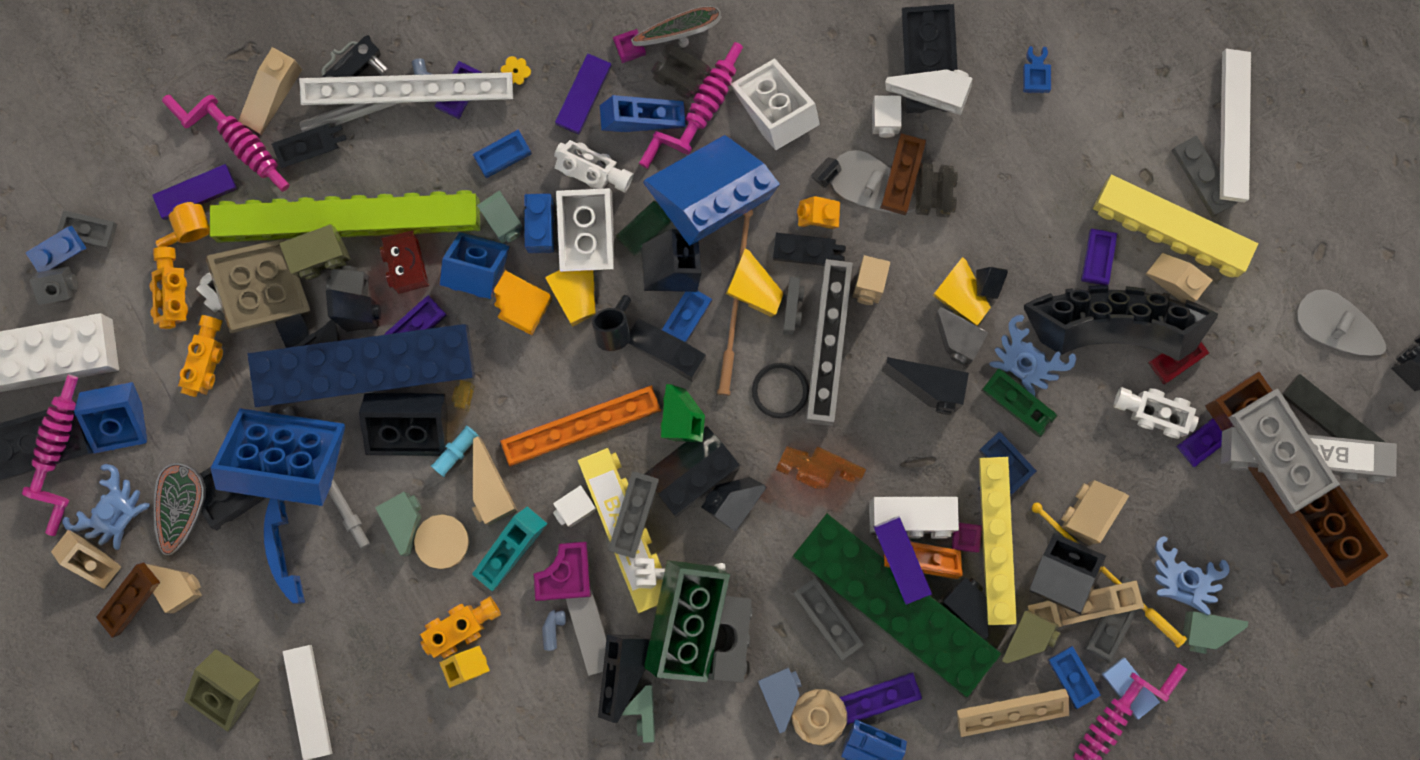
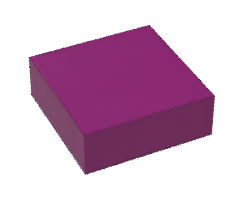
[613,29,646,63]
[951,523,982,553]

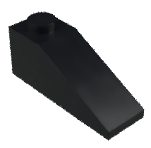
[326,289,381,332]
[628,318,706,382]
[598,634,650,723]

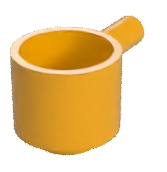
[156,202,210,247]

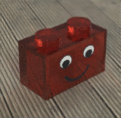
[380,230,429,294]

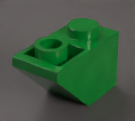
[661,384,705,442]

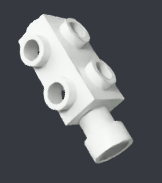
[554,140,634,193]
[1113,387,1199,439]

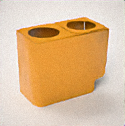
[494,270,552,335]

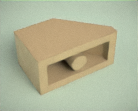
[1146,253,1213,303]
[51,530,121,589]
[146,564,202,613]

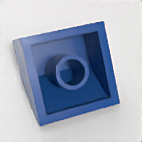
[440,232,510,299]
[74,382,147,453]

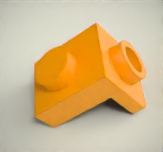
[797,196,840,229]

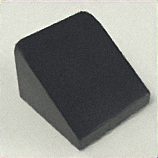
[811,157,842,188]
[976,267,1008,299]
[275,313,310,348]

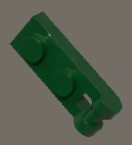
[981,369,1057,437]

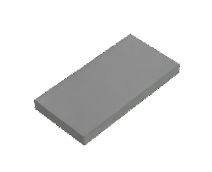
[1228,388,1340,514]

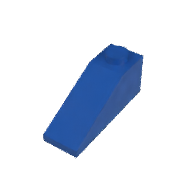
[599,95,686,132]

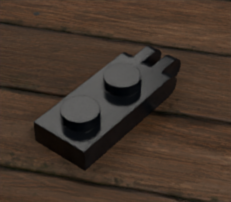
[271,123,347,169]
[773,232,846,266]

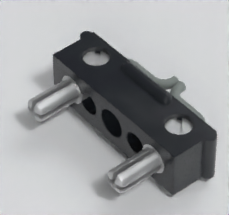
[321,35,388,105]

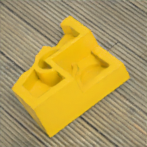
[726,249,783,317]
[933,257,991,326]
[545,270,596,327]

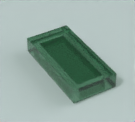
[616,200,672,256]

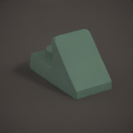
[622,685,655,743]

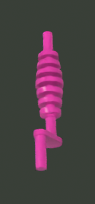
[639,42,743,169]
[162,95,290,192]
[22,375,78,536]
[1073,663,1188,760]

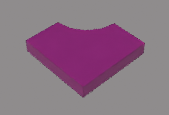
[533,542,591,601]

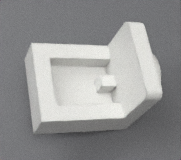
[196,273,223,313]

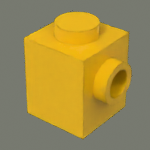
[439,645,490,688]

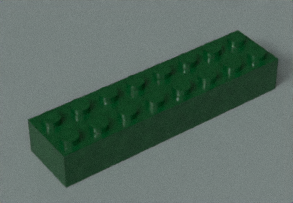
[791,513,1002,698]

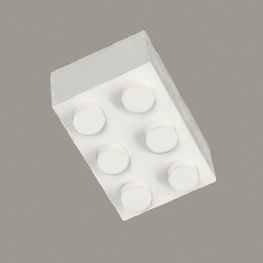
[869,497,959,539]

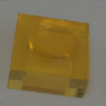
[452,380,475,412]

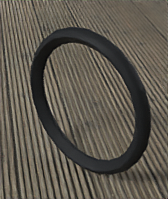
[752,363,809,419]

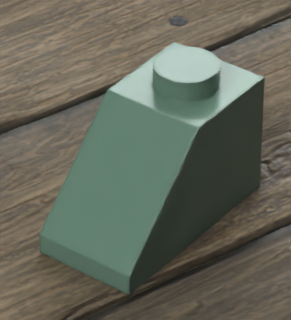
[477,190,524,244]
[375,492,422,557]
[1182,611,1248,654]

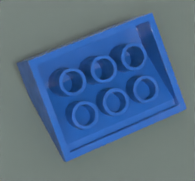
[643,135,780,246]
[211,408,345,506]

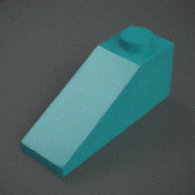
[472,506,548,591]

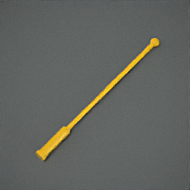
[1031,503,1187,648]

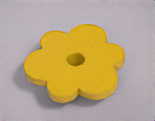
[501,56,531,85]

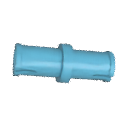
[431,425,480,477]

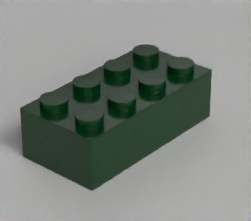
[644,560,730,682]

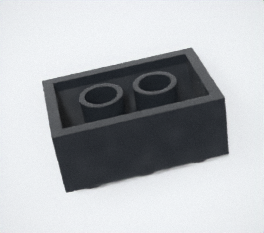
[359,393,448,456]
[644,426,740,517]

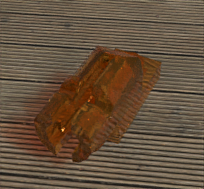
[776,446,866,489]

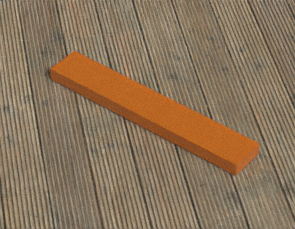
[500,385,661,467]

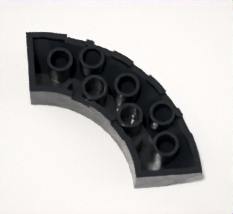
[1024,285,1218,361]

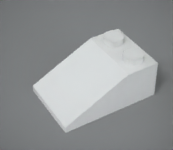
[731,58,820,150]
[556,188,614,272]

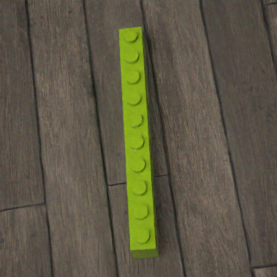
[210,190,480,243]

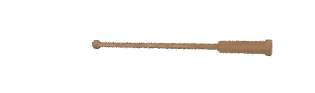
[717,210,753,396]

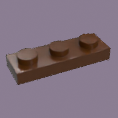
[880,133,926,216]
[96,562,161,638]

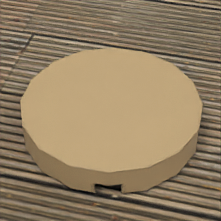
[414,514,470,569]
[792,689,847,746]

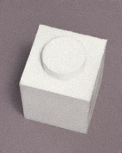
[872,96,901,138]
[553,485,597,528]

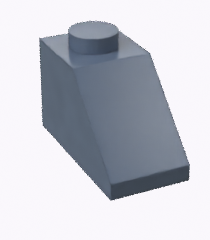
[757,668,802,733]

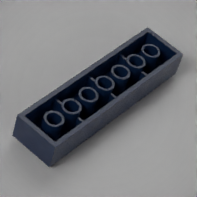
[247,324,476,407]

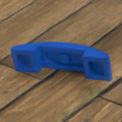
[264,498,305,604]

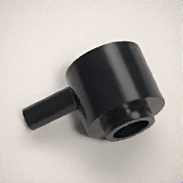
[592,295,631,351]

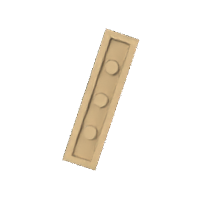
[957,689,1069,737]

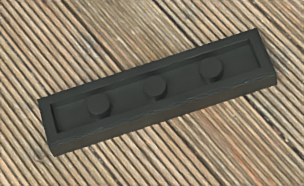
[1282,374,1385,442]

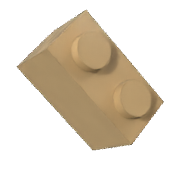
[852,255,890,305]

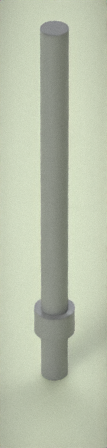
[282,406,370,549]

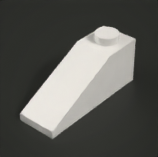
[885,70,972,115]

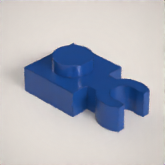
[1023,46,1051,93]

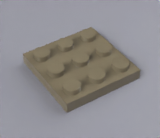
[206,238,310,334]

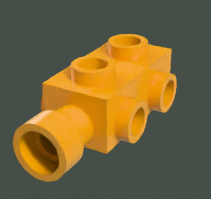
[149,247,188,329]
[178,315,223,397]
[420,596,501,659]

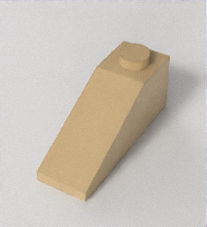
[238,47,302,135]
[472,436,518,525]

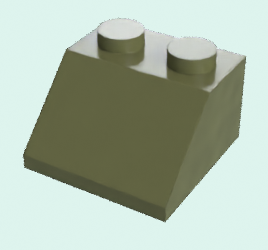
[184,649,260,732]

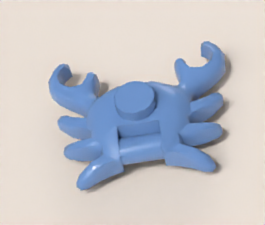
[990,315,1076,396]
[62,464,150,550]
[1154,536,1229,615]

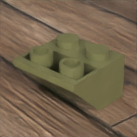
[279,224,351,280]

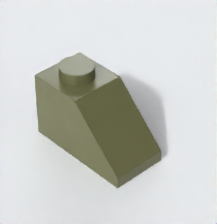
[1002,610,1060,664]

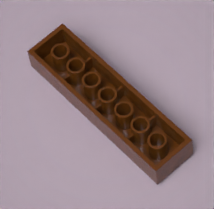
[1205,372,1389,588]

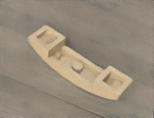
[1028,580,1144,627]

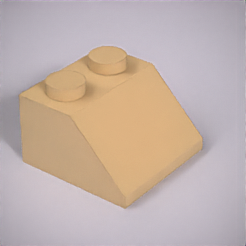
[1061,480,1129,546]

